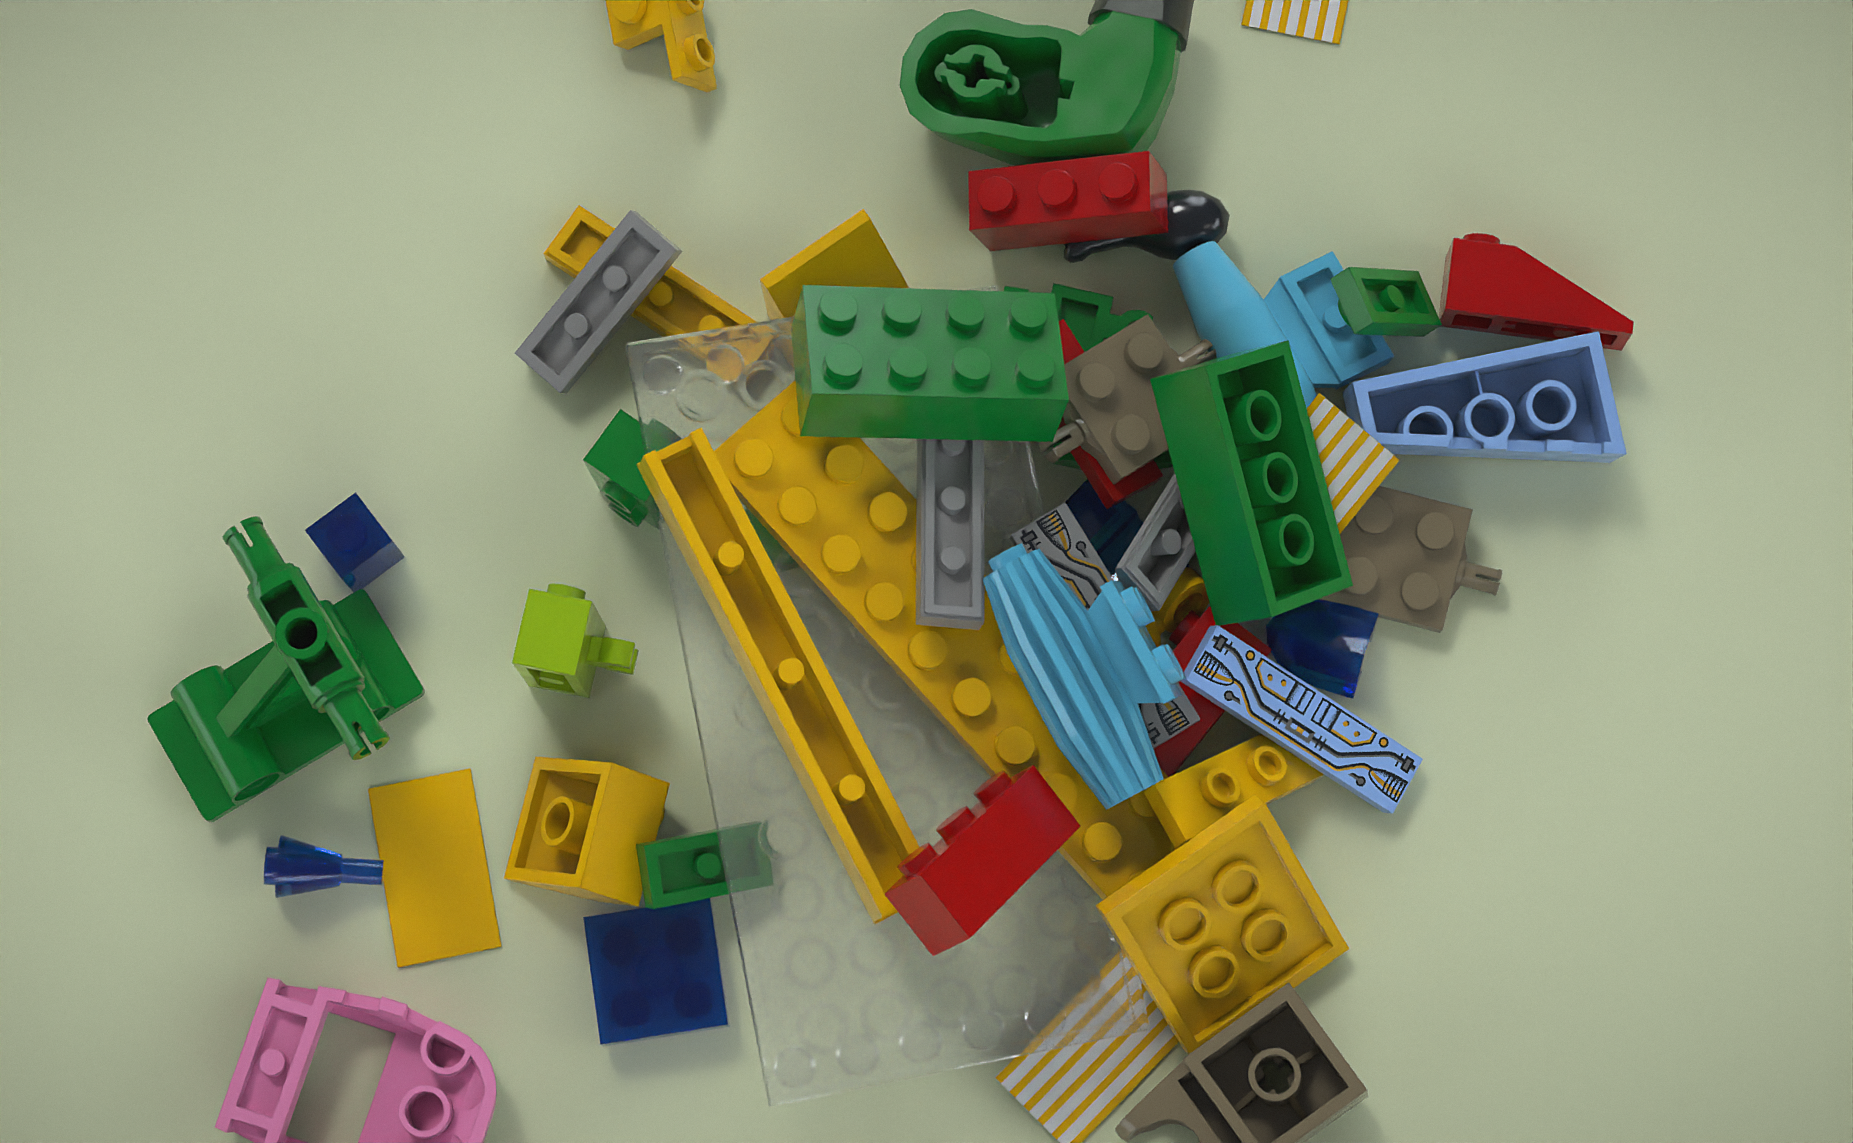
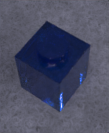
[305,492,405,593]

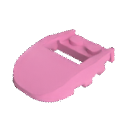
[215,978,497,1143]

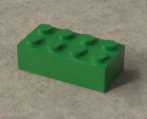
[791,285,1069,442]
[1150,340,1353,626]

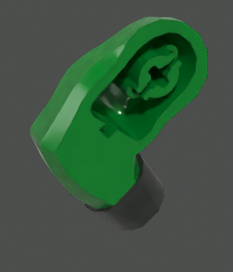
[899,0,1194,166]

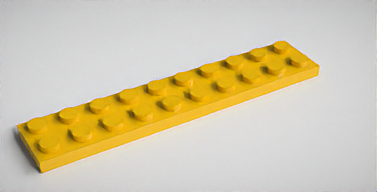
[714,381,1177,900]

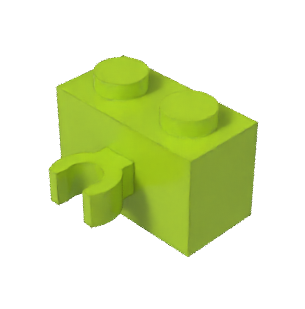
[512,583,639,698]

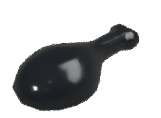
[1064,190,1230,263]

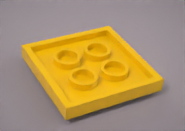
[1095,794,1349,1055]

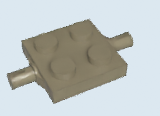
[1039,314,1217,485]
[1318,486,1502,633]

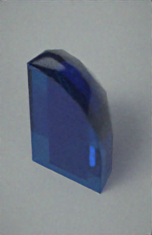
[1266,599,1379,699]

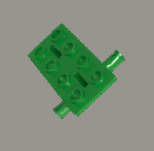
[147,516,425,822]

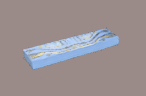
[1180,625,1423,814]

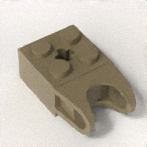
[1115,983,1368,1143]

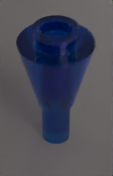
[264,835,384,898]

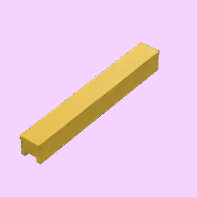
[637,427,919,925]

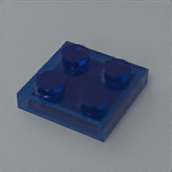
[583,898,730,1047]

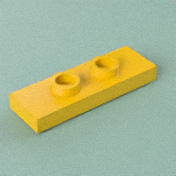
[1144,734,1324,849]

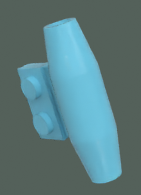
[1173,241,1394,409]

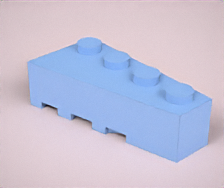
[1342,331,1627,463]

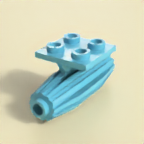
[982,543,1186,810]

